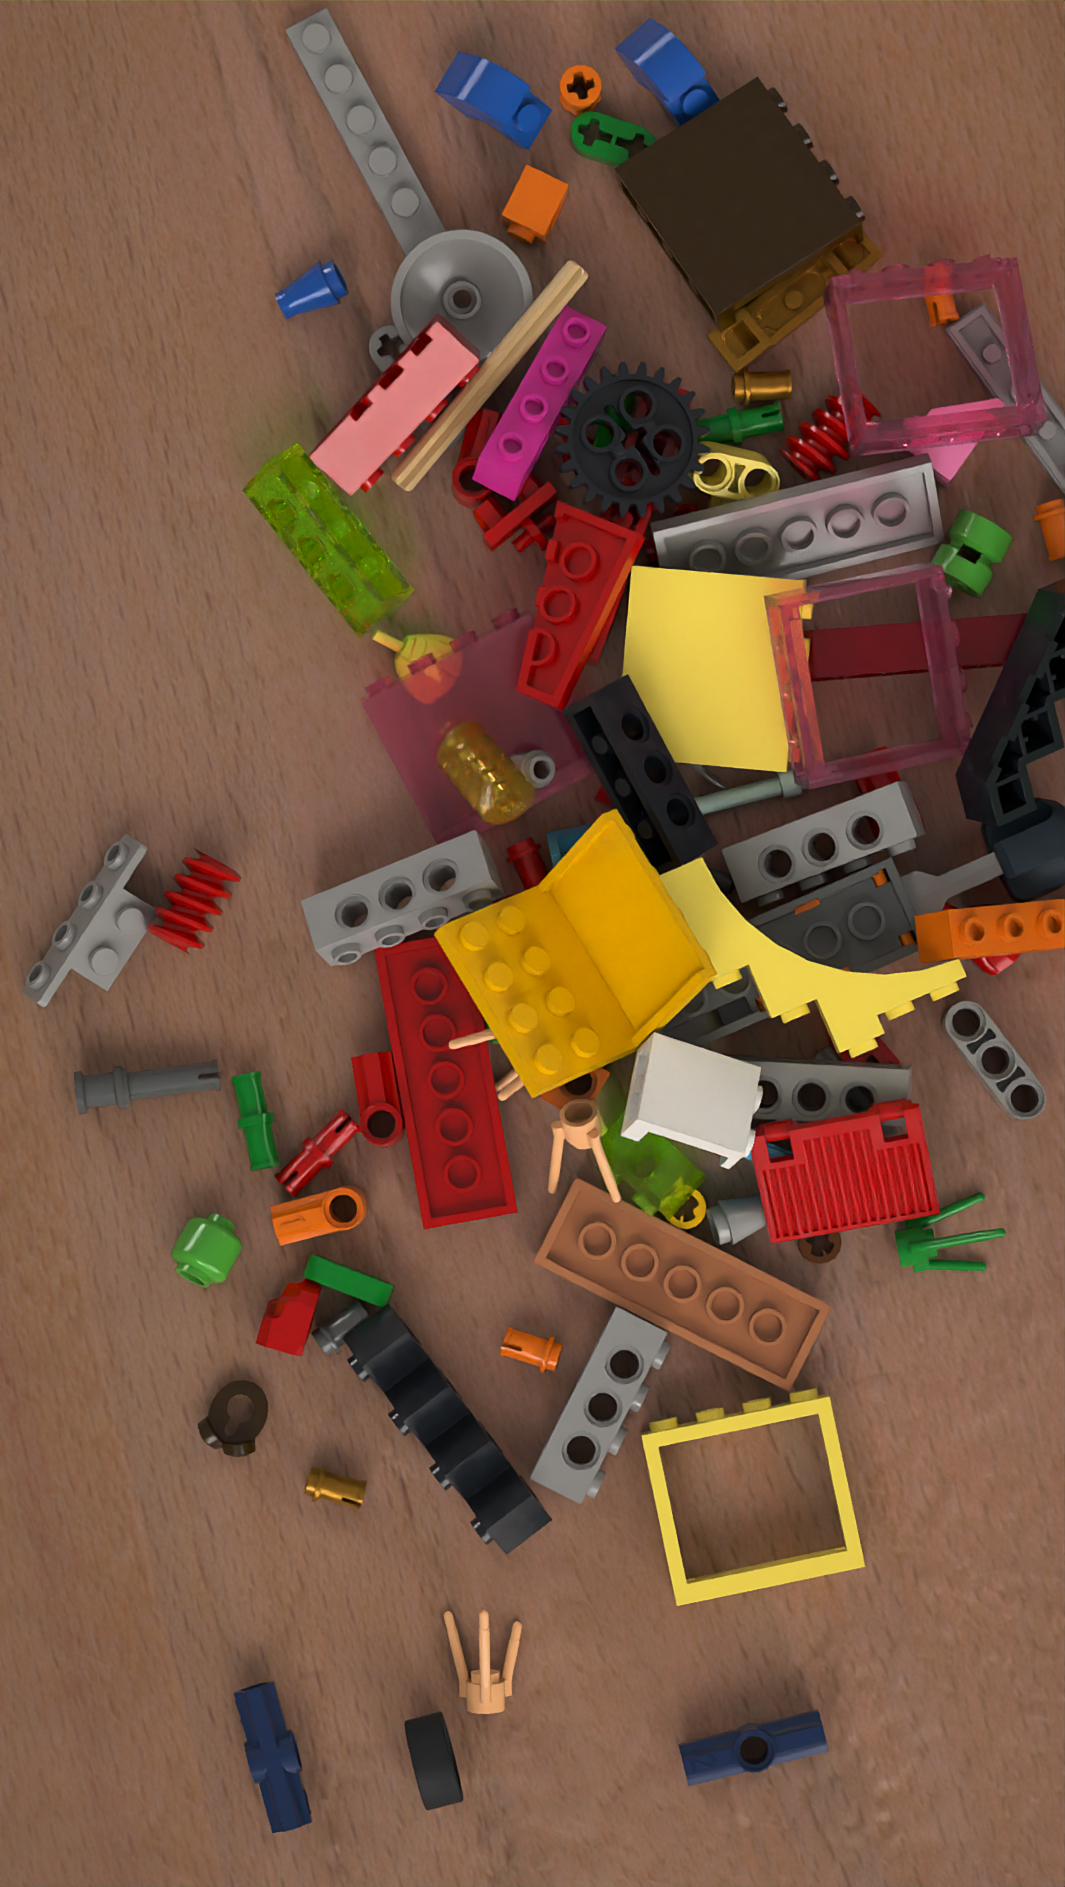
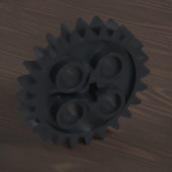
[554,362,710,519]

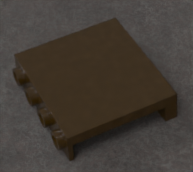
[614,77,866,333]

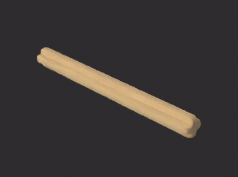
[391,260,588,492]

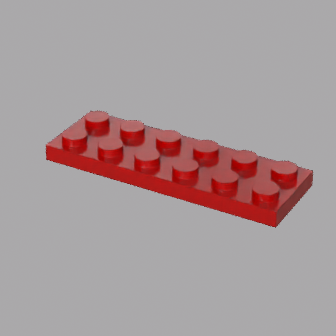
[374,937,518,1229]

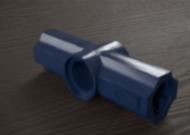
[234,1681,313,1833]
[678,1709,829,1786]

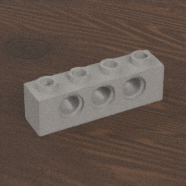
[721,780,926,908]
[301,829,505,967]
[722,1054,912,1134]
[529,1304,671,1504]

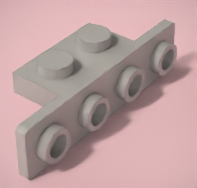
[23,834,157,1007]

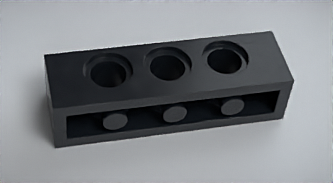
[562,674,718,875]

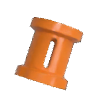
[559,65,602,117]

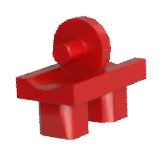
[472,473,558,553]

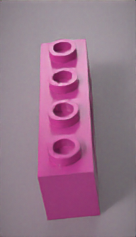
[472,305,607,502]

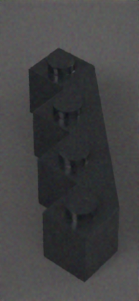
[955,578,1065,827]
[343,1303,552,1554]

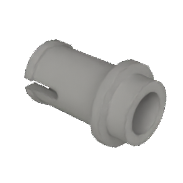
[505,750,555,788]

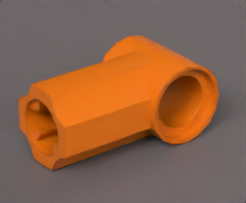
[270,1185,368,1246]

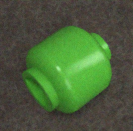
[171,1213,242,1288]

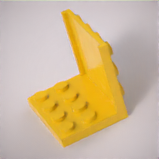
[434,809,718,1098]

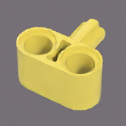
[688,441,780,509]

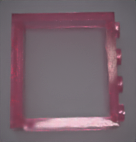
[823,254,1047,457]
[764,562,973,789]

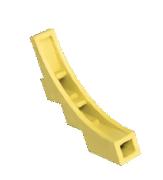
[659,857,967,1058]

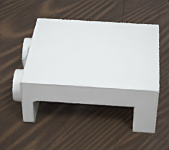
[620,1032,763,1169]

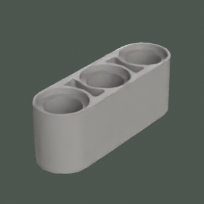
[941,1001,1047,1120]

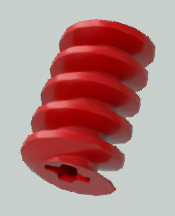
[779,382,881,483]
[145,848,241,954]

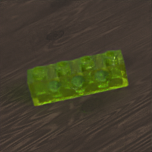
[242,443,416,638]

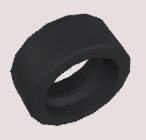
[404,1712,463,1810]

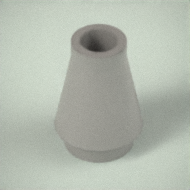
[706,1196,767,1246]

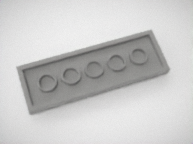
[650,453,945,580]

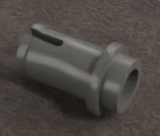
[311,1299,370,1356]

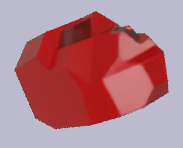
[256,1278,322,1356]

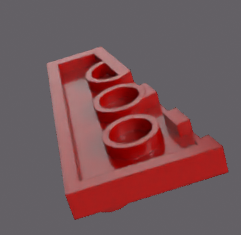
[516,500,645,712]

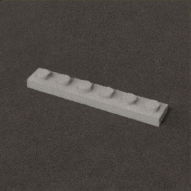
[285,8,446,257]

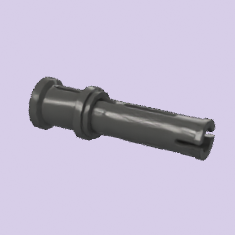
[74,1060,221,1115]

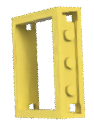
[640,1388,865,1606]

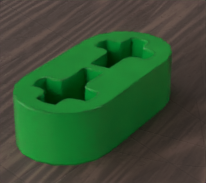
[570,111,656,168]
[302,1253,395,1307]

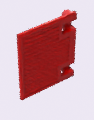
[751,1098,940,1244]

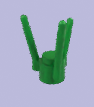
[894,1192,1006,1272]

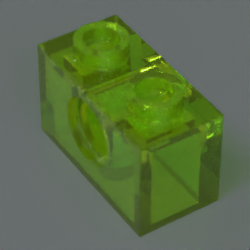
[591,1112,707,1220]

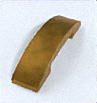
[706,230,884,374]

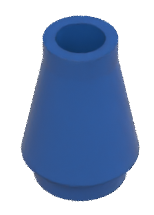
[275,260,349,319]

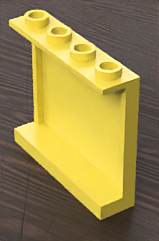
[622,565,814,772]

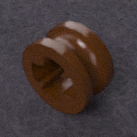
[797,1232,842,1264]

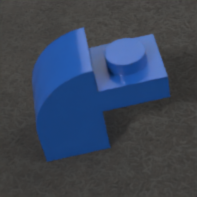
[615,18,720,127]
[434,51,552,150]

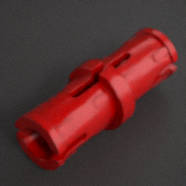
[274,1108,361,1198]

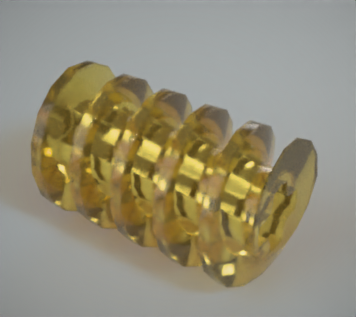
[437,722,535,825]

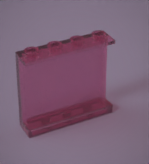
[359,607,595,845]

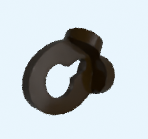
[198,1380,268,1457]

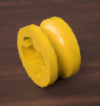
[663,1186,706,1229]

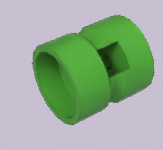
[927,509,1014,598]

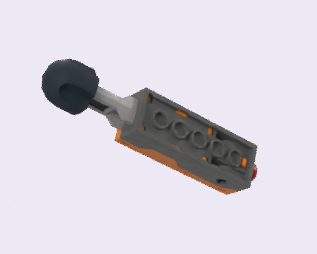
[658,798,1065,1047]

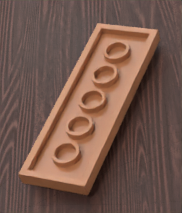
[533,1177,832,1392]

